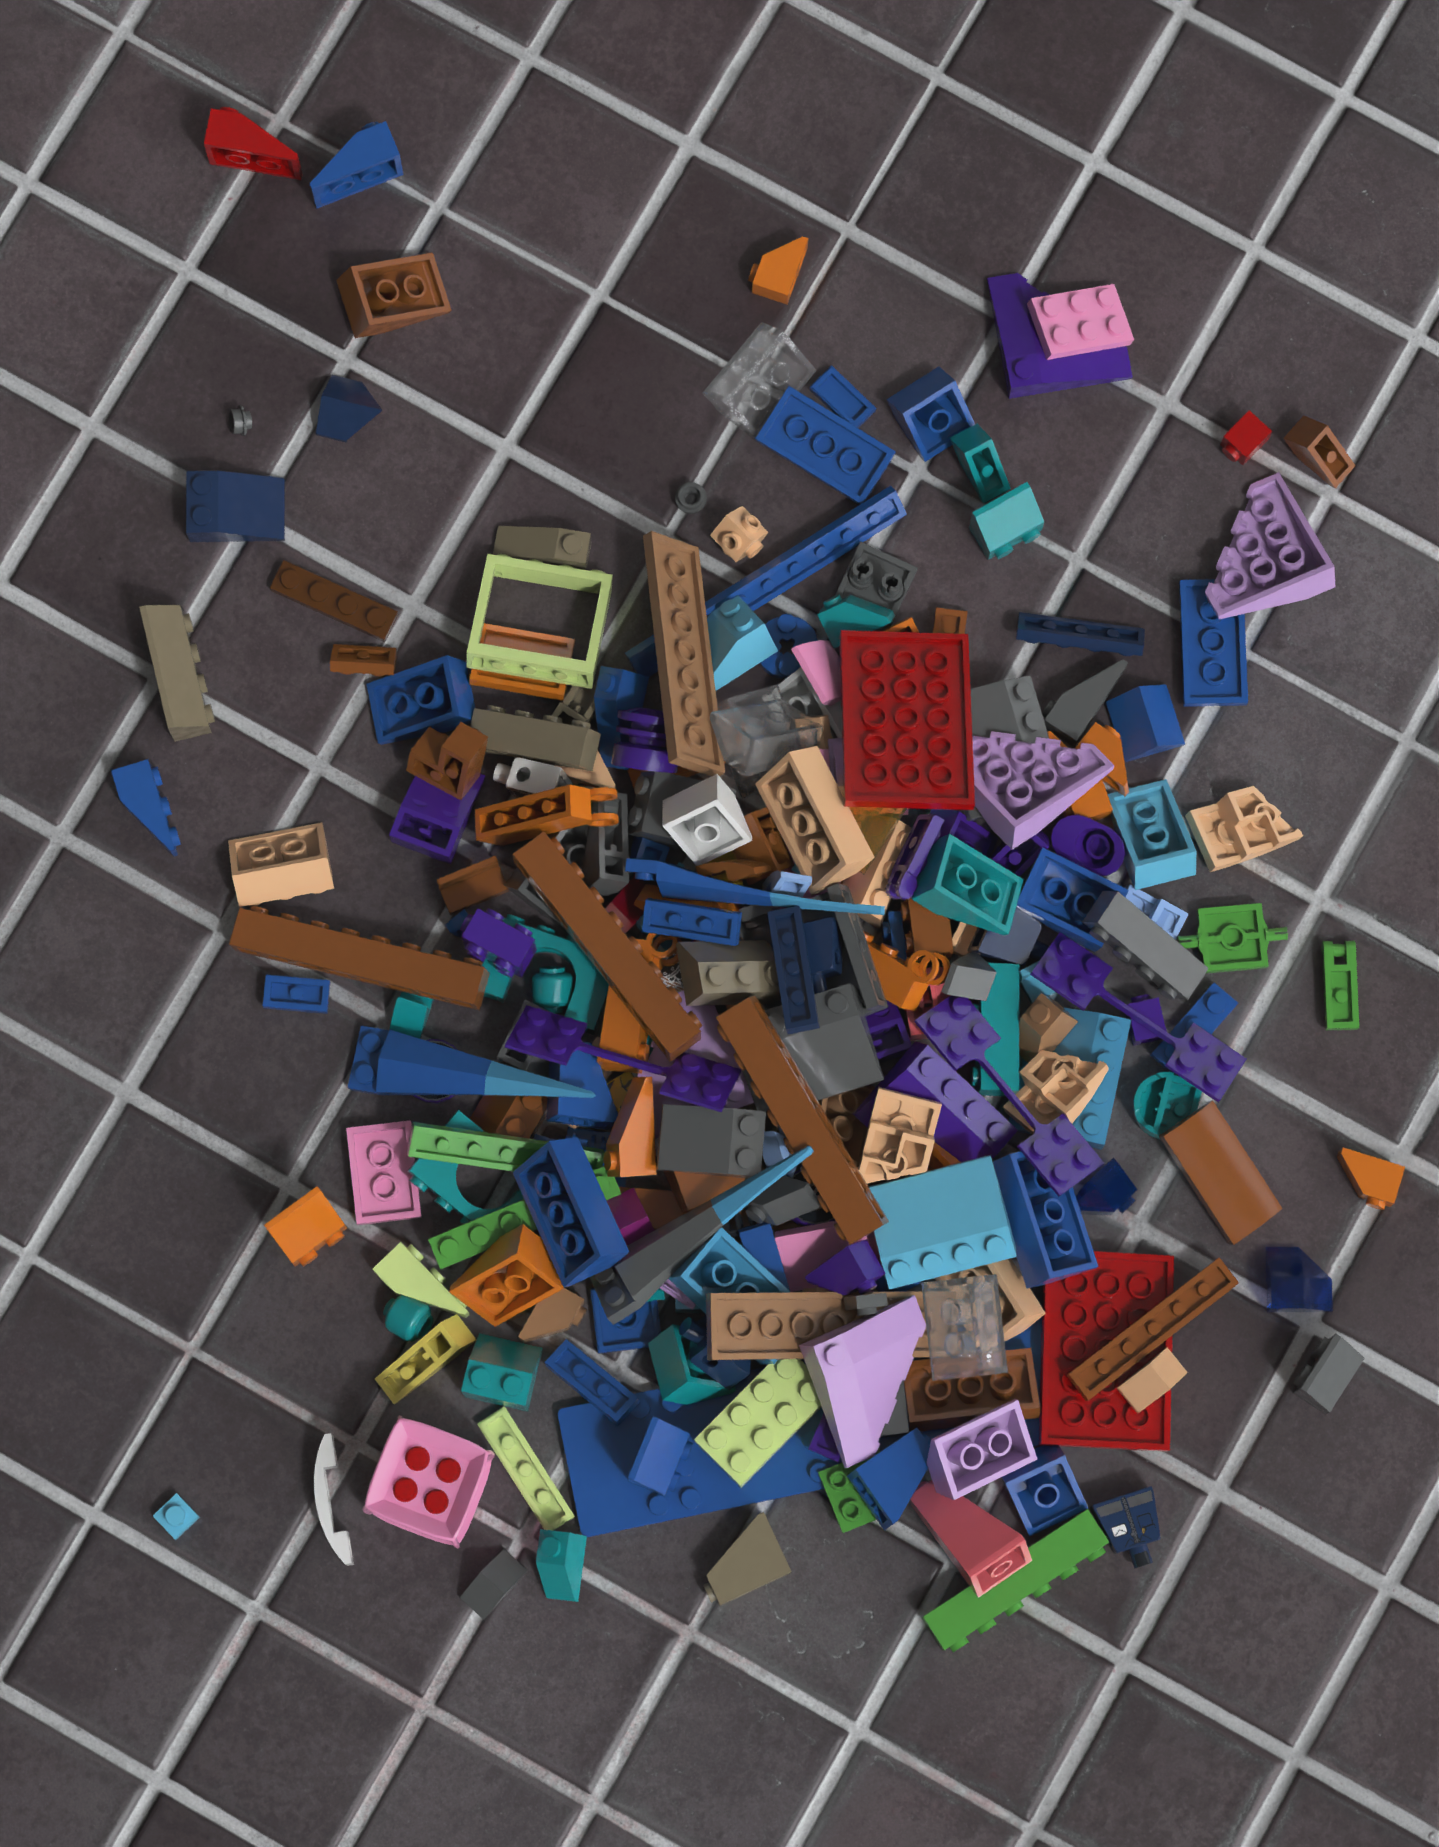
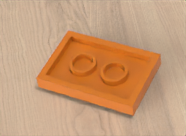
[469,623,575,701]

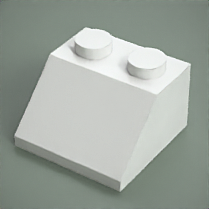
[662,774,752,866]

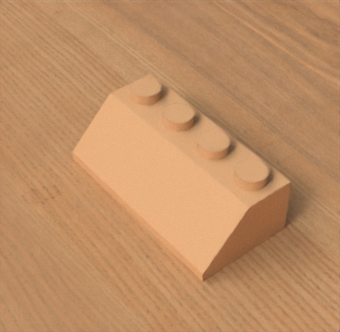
[755,746,875,895]

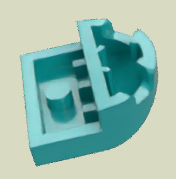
[1133,1072,1202,1139]

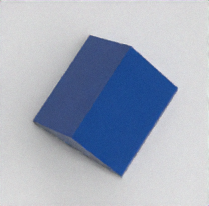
[1105,684,1185,762]

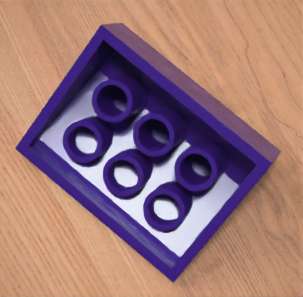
[853,1041,1018,1162]

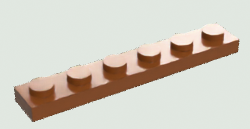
[1066,1257,1239,1401]

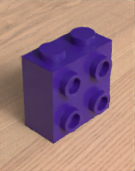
[460,908,537,978]

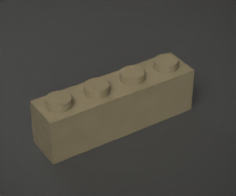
[470,705,601,771]

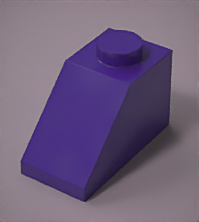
[990,831,1049,877]
[805,1240,886,1295]

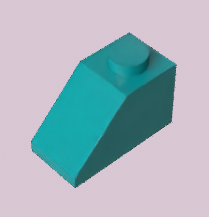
[950,423,1011,503]
[817,594,895,648]
[536,1529,587,1602]

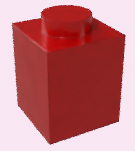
[1220,410,1272,465]

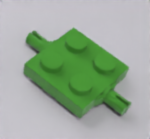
[1177,903,1288,974]

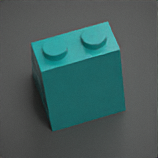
[461,1333,543,1412]

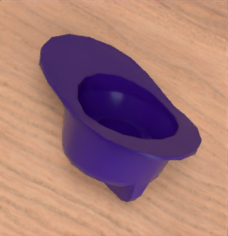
[1051,814,1125,876]

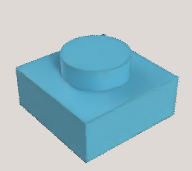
[153,1493,200,1540]

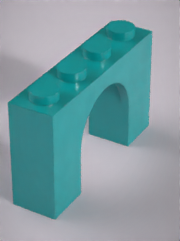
[482,914,609,1035]
[407,1110,524,1224]

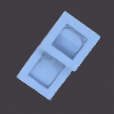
[762,870,812,897]
[1125,884,1188,940]

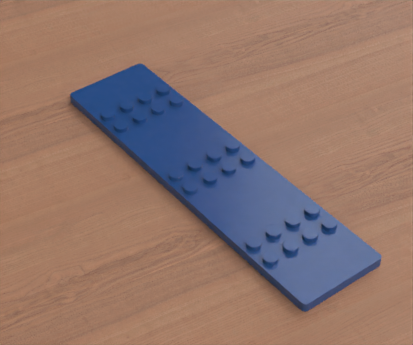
[558,1317,1042,1538]

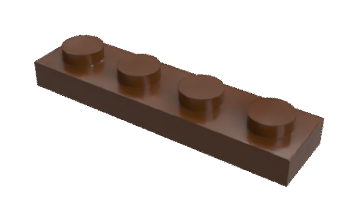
[270,560,399,642]

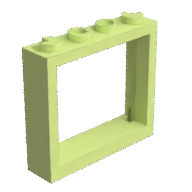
[467,554,613,689]

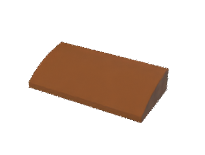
[1159,1100,1283,1245]
[903,1348,1040,1432]

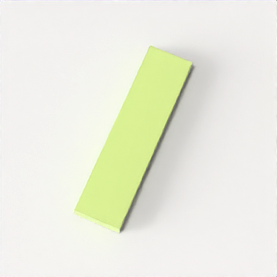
[477,1406,575,1531]

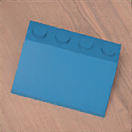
[1009,1008,1131,1150]

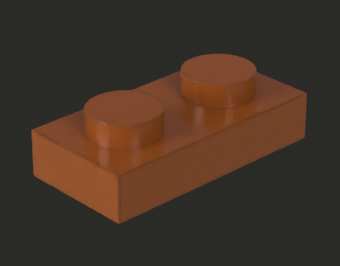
[330,644,397,677]

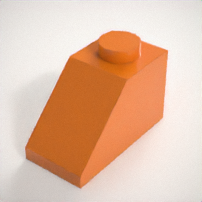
[748,236,808,305]
[1075,722,1129,797]
[1337,1147,1405,1210]

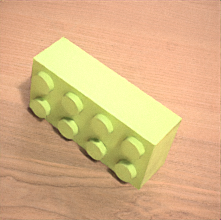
[694,1359,822,1488]

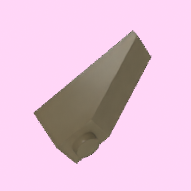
[493,526,592,570]

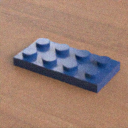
[755,386,896,505]
[1179,579,1248,707]

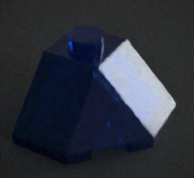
[1076,1158,1137,1216]
[1266,1247,1333,1312]

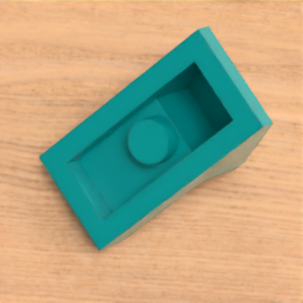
[390,991,434,1039]

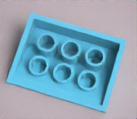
[868,1155,1017,1289]

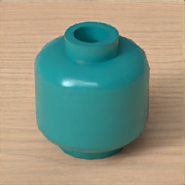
[531,966,574,1013]
[383,1295,433,1342]

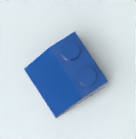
[886,366,975,462]
[628,1416,693,1496]
[1001,1445,1089,1536]

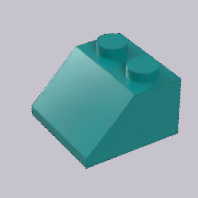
[969,482,1044,560]
[648,1324,736,1405]

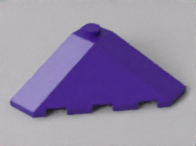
[987,273,1133,399]

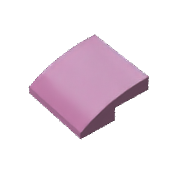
[791,640,841,706]

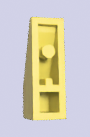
[375,1314,477,1404]

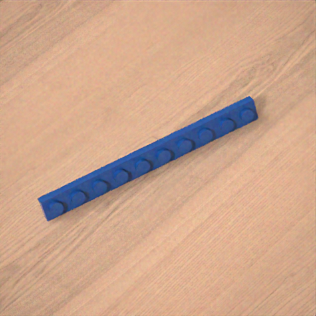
[625,486,907,677]

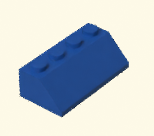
[513,1137,629,1287]
[993,1151,1099,1289]

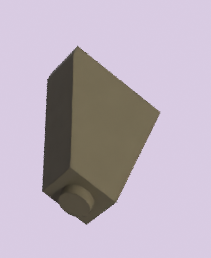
[703,1512,792,1606]

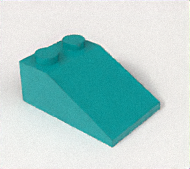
[911,834,1024,936]

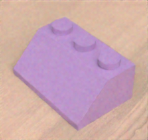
[927,1399,1037,1500]

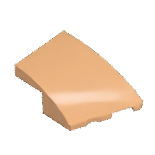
[1185,786,1303,872]
[1003,1050,1109,1135]
[858,1087,942,1183]

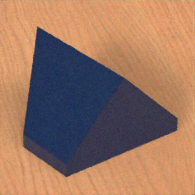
[316,375,382,443]

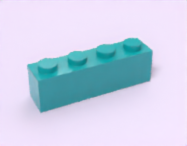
[970,963,1019,1096]

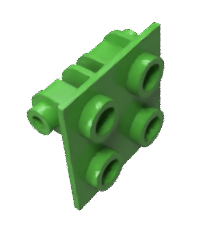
[818,1448,880,1533]

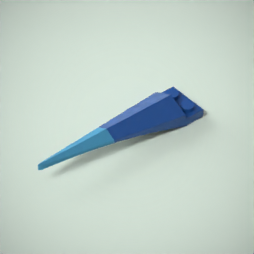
[625,858,885,915]
[348,1026,596,1098]

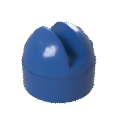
[445,909,468,937]

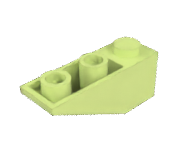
[373,1242,470,1318]

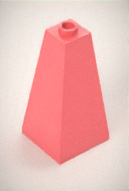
[910,1480,1032,1598]

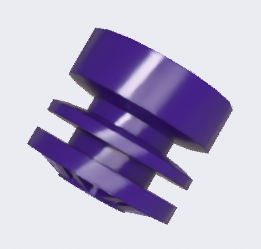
[611,707,678,773]

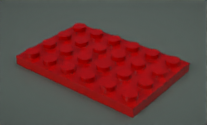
[840,630,975,810]
[1039,1251,1174,1452]

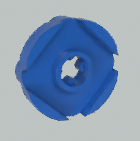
[759,614,818,679]

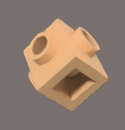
[710,506,769,562]

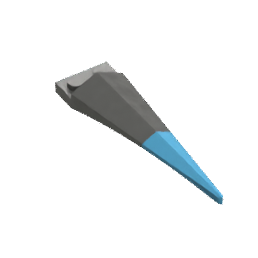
[590,1146,814,1325]

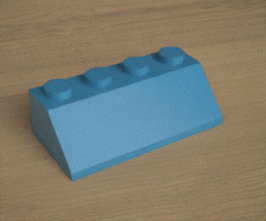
[668,1227,790,1365]

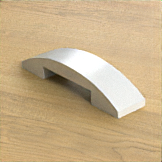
[314,1433,354,1566]

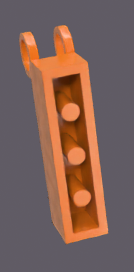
[475,784,619,846]
[863,930,951,1011]
[597,933,682,1074]

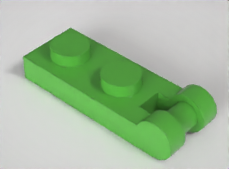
[1321,941,1359,1030]

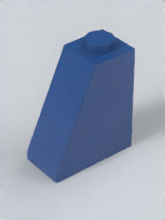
[546,1042,618,1130]
[847,1428,931,1531]

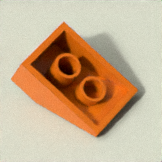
[264,1186,347,1267]
[449,1224,564,1327]

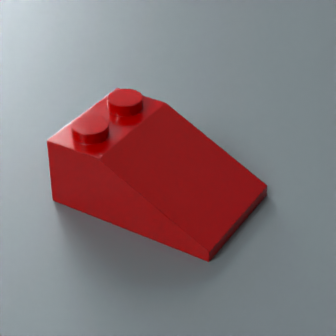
[204,107,303,180]

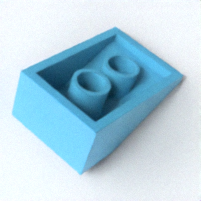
[707,595,778,691]
[1108,779,1197,890]

